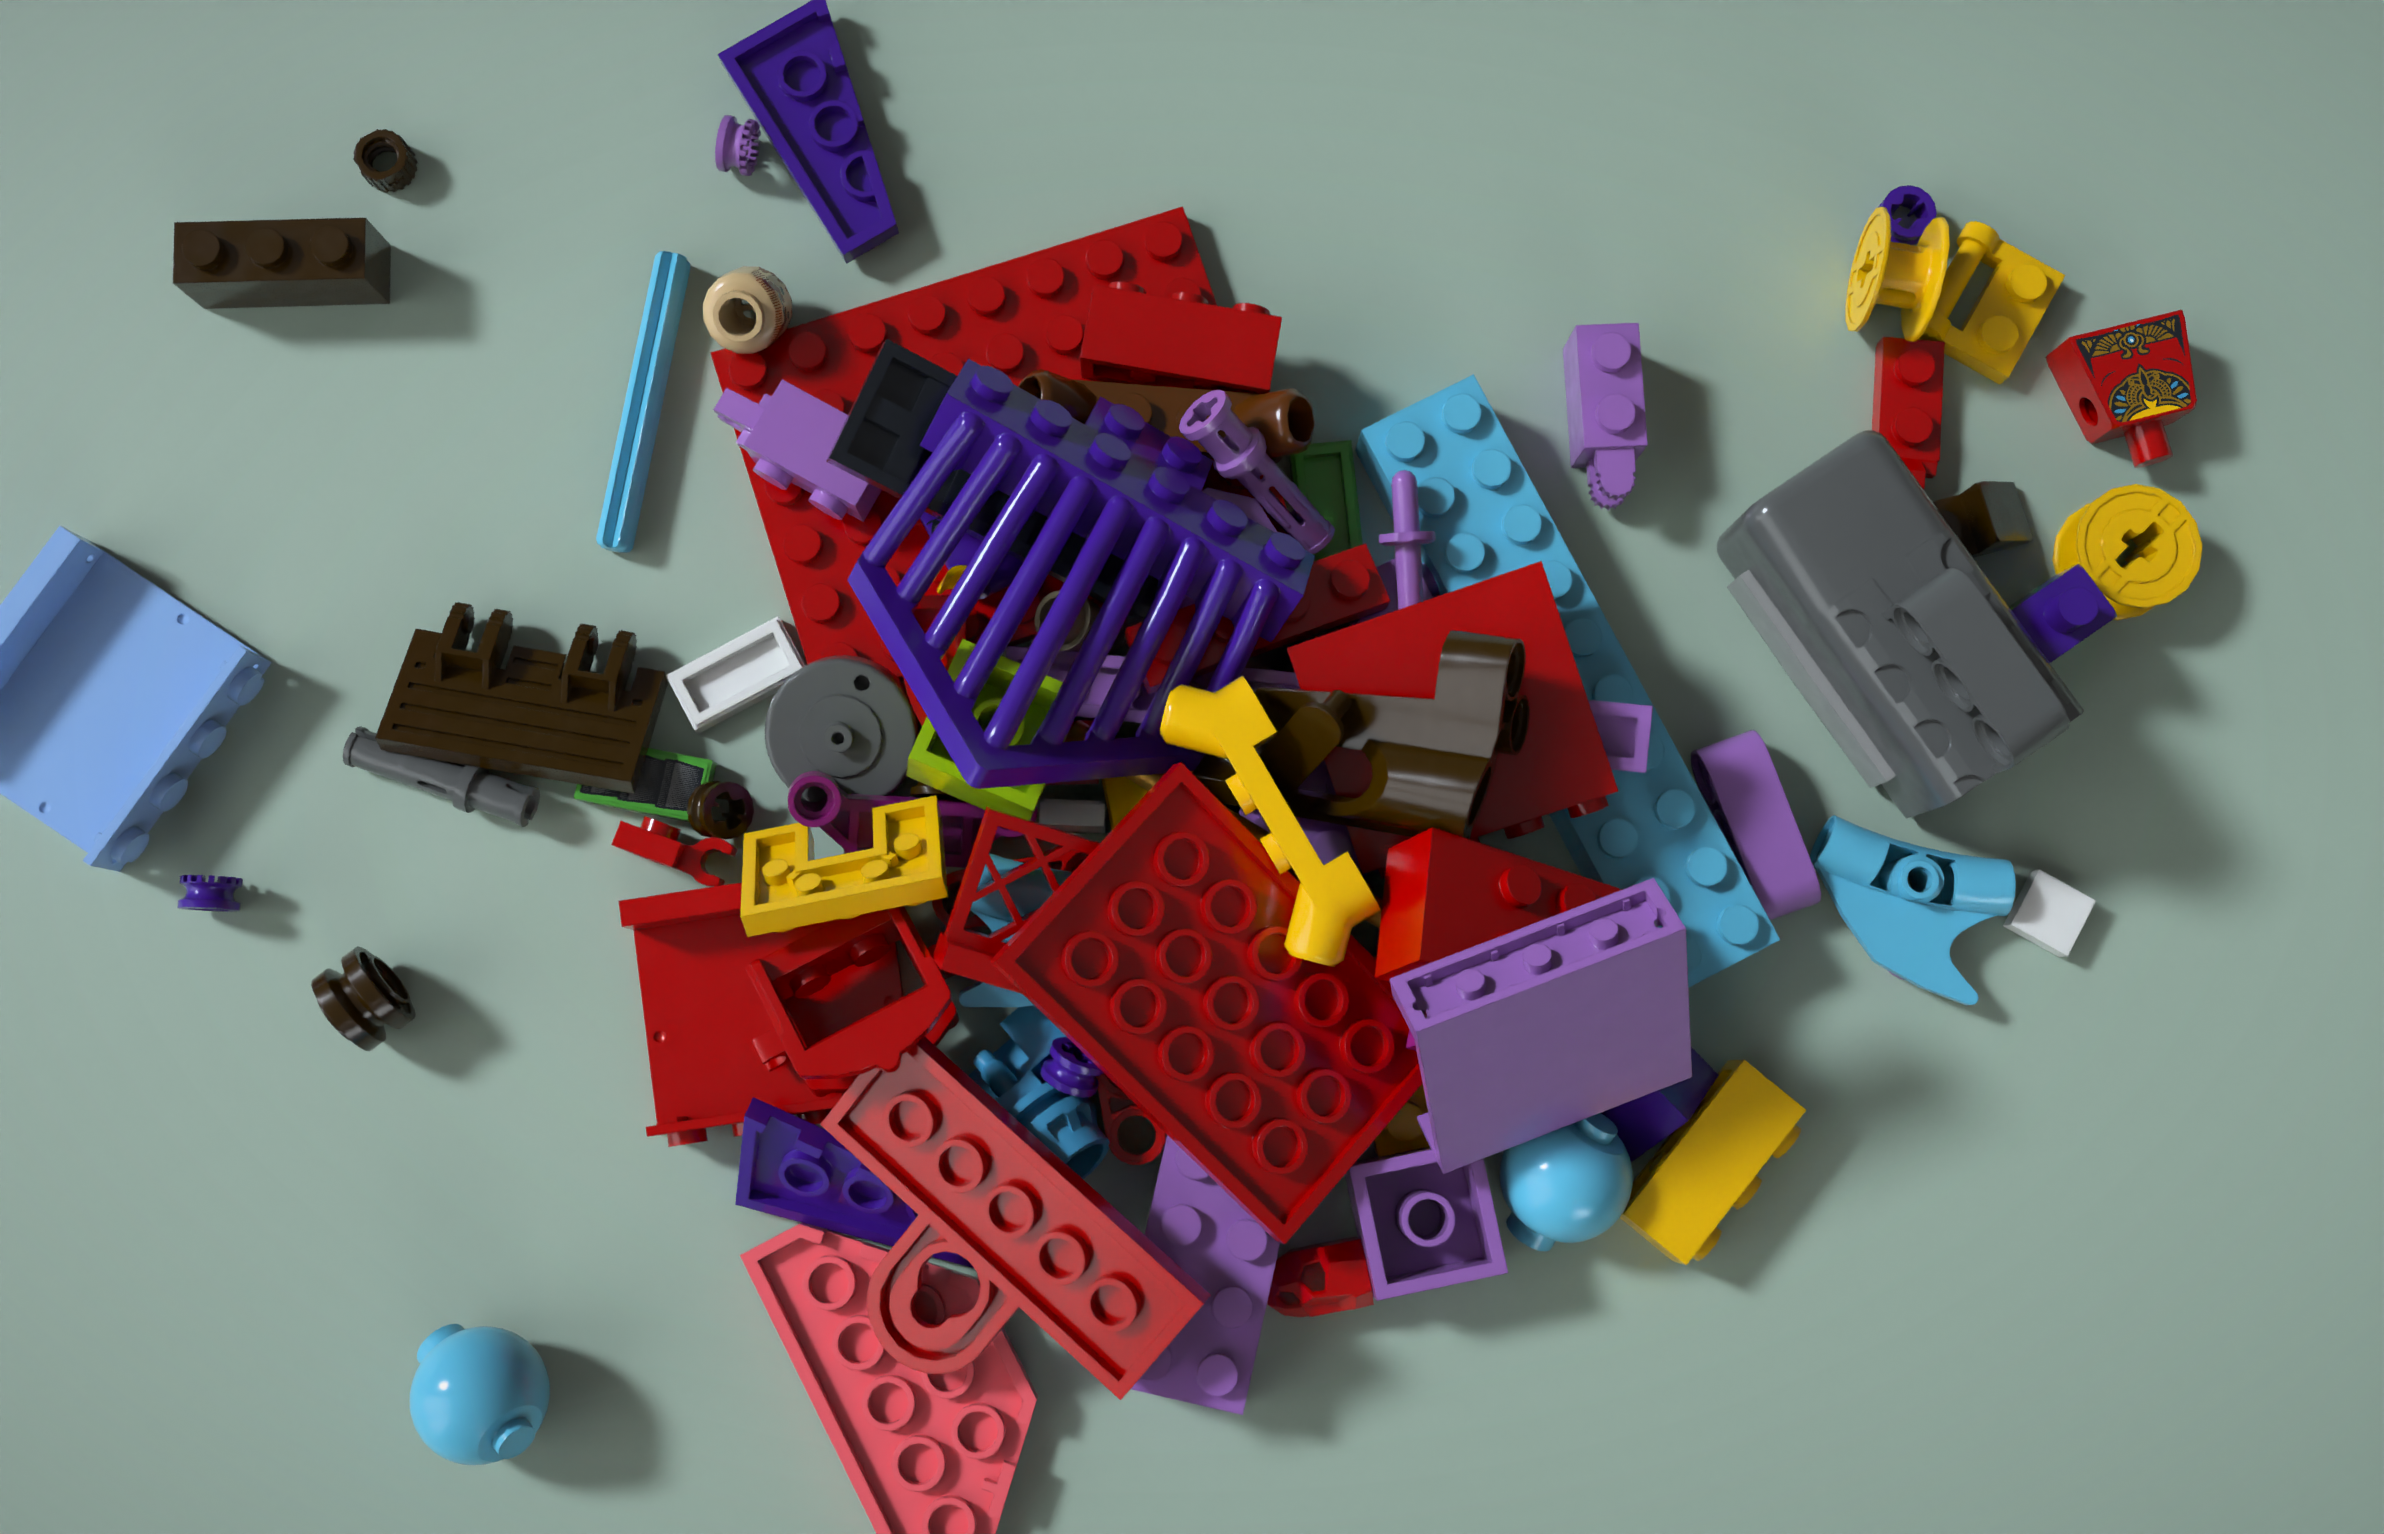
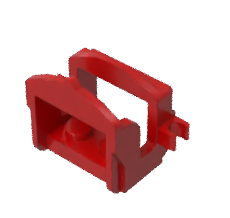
[745,906,959,1097]

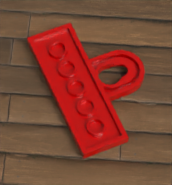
[820,1036,1211,1400]

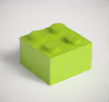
[906,639,1072,820]

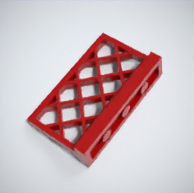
[932,807,1101,994]

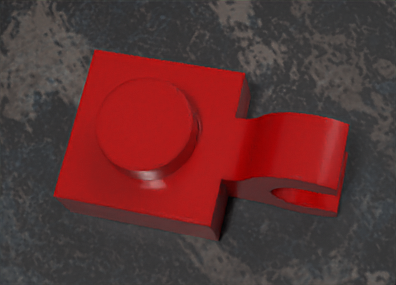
[611,816,737,887]

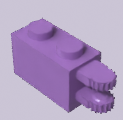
[1563,323,1648,511]

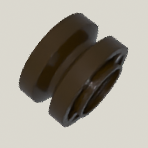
[311,946,416,1051]

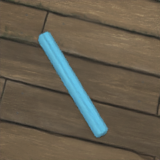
[596,251,691,553]

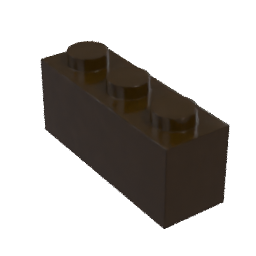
[173,218,391,309]

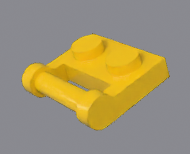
[1919,221,2065,385]

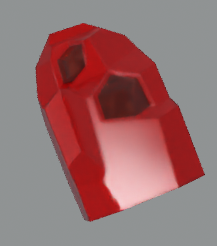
[1267,1236,1374,1317]

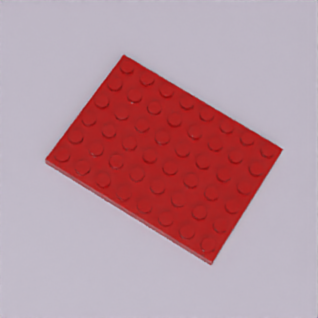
[711,206,1288,682]

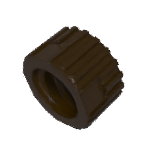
[353,129,418,193]

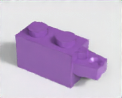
[713,379,882,522]

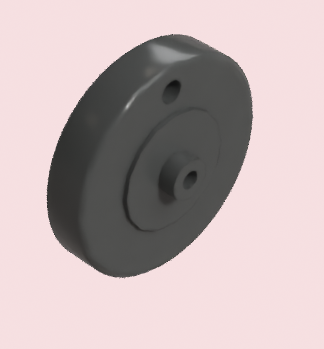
[765,655,922,802]

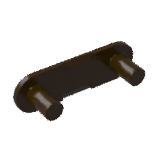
[1259,690,1351,801]

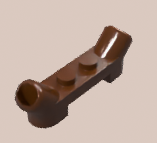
[1018,369,1315,464]

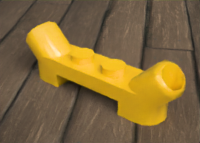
[1160,675,1381,967]

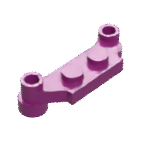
[788,771,1038,868]

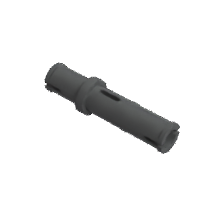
[342,726,540,827]

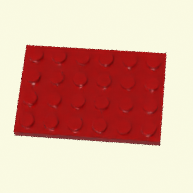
[990,762,1423,1244]

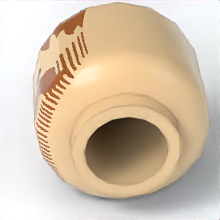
[703,266,792,354]

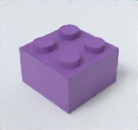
[1345,1146,1508,1301]

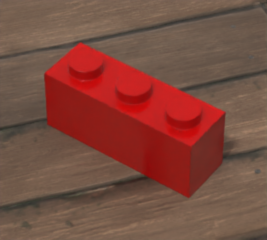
[1080,281,1282,394]

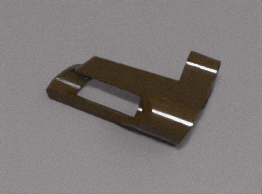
[1192,630,1530,839]

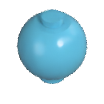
[1499,1113,1633,1251]
[409,1324,550,1465]

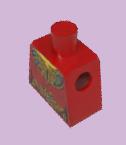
[2045,310,2197,468]

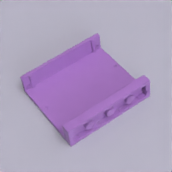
[1389,878,1692,1174]

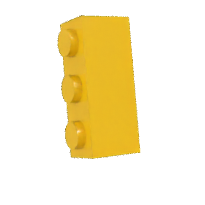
[1620,1059,1806,1265]

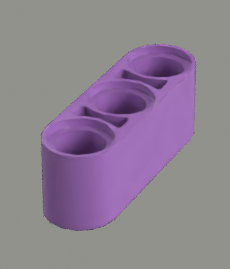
[1691,730,1821,920]

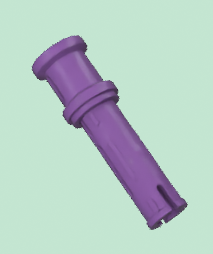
[1179,390,1335,554]

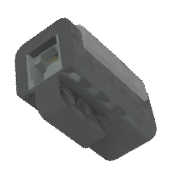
[1717,430,2084,818]

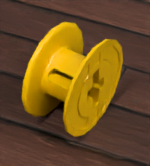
[1845,207,1950,342]
[2052,484,2203,621]

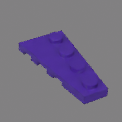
[718,0,899,264]
[735,1097,974,1268]

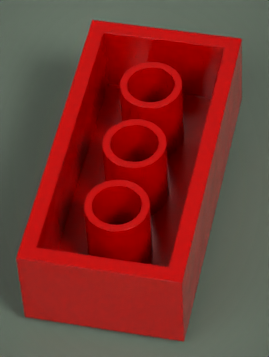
[1375,827,1623,982]

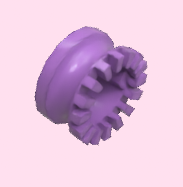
[715,115,761,176]

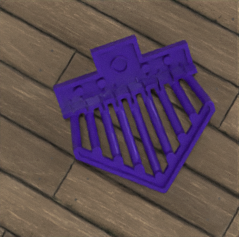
[847,359,1315,789]

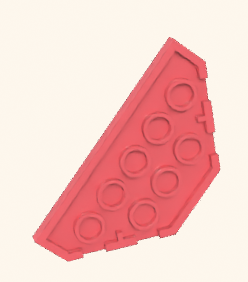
[740,1223,1038,1534]

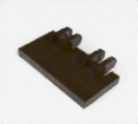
[375,602,668,794]

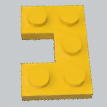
[740,795,948,937]

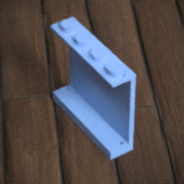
[0,526,272,872]

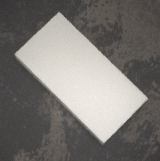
[666,616,806,734]

